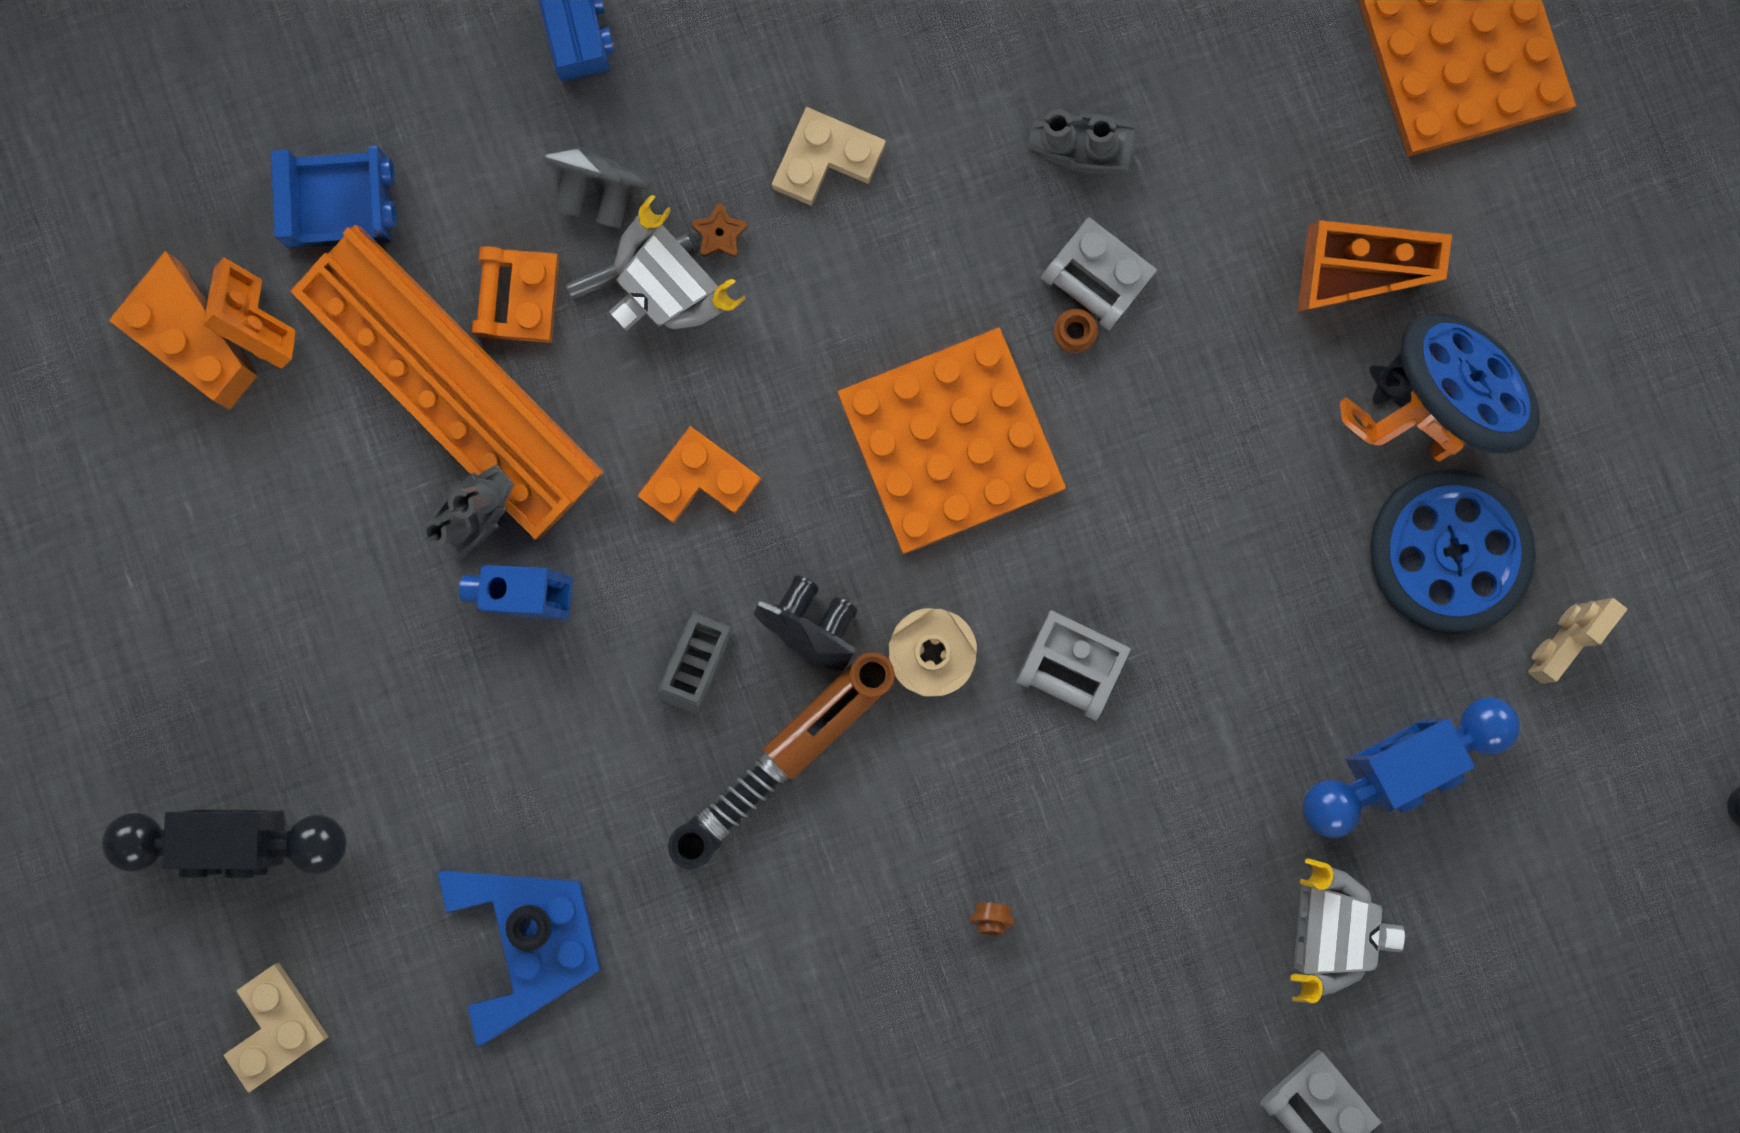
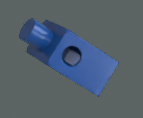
[459,565,573,621]

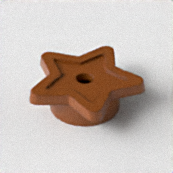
[691,203,748,258]

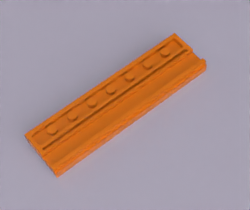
[290,225,604,540]

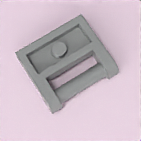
[1041,217,1157,331]
[1016,610,1131,721]
[1260,1050,1381,1133]

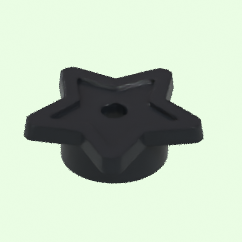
[1369,354,1413,408]

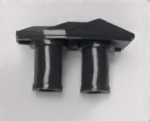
[754,576,857,671]

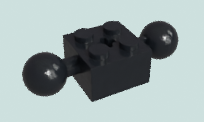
[102,809,347,878]

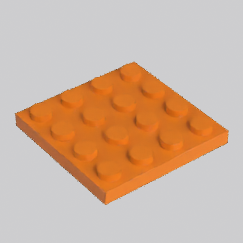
[1358,0,1576,157]
[837,327,1066,555]

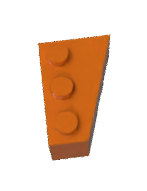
[1297,220,1452,312]
[109,251,257,410]

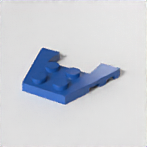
[438,870,602,1046]

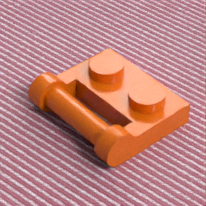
[471,246,560,343]

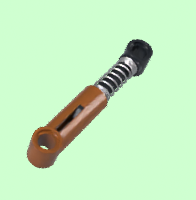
[668,652,895,869]

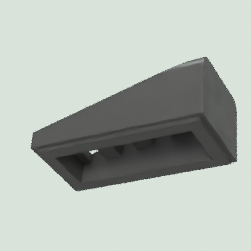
[657,612,733,715]

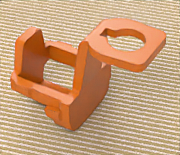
[1340,388,1466,462]

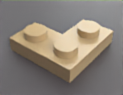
[772,107,886,206]
[1527,598,1627,683]
[223,963,329,1093]

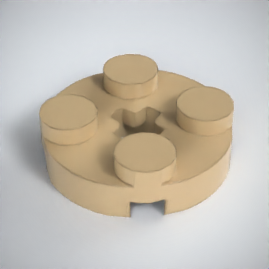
[889,608,977,697]

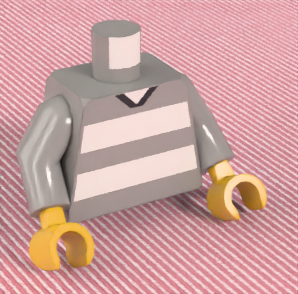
[609,195,745,331]
[1290,858,1405,1003]

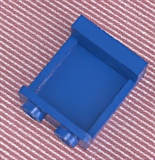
[271,145,397,248]

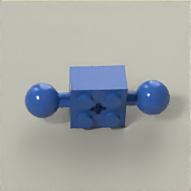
[1302,697,1520,838]

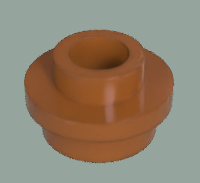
[1053,309,1098,353]
[969,903,1015,936]

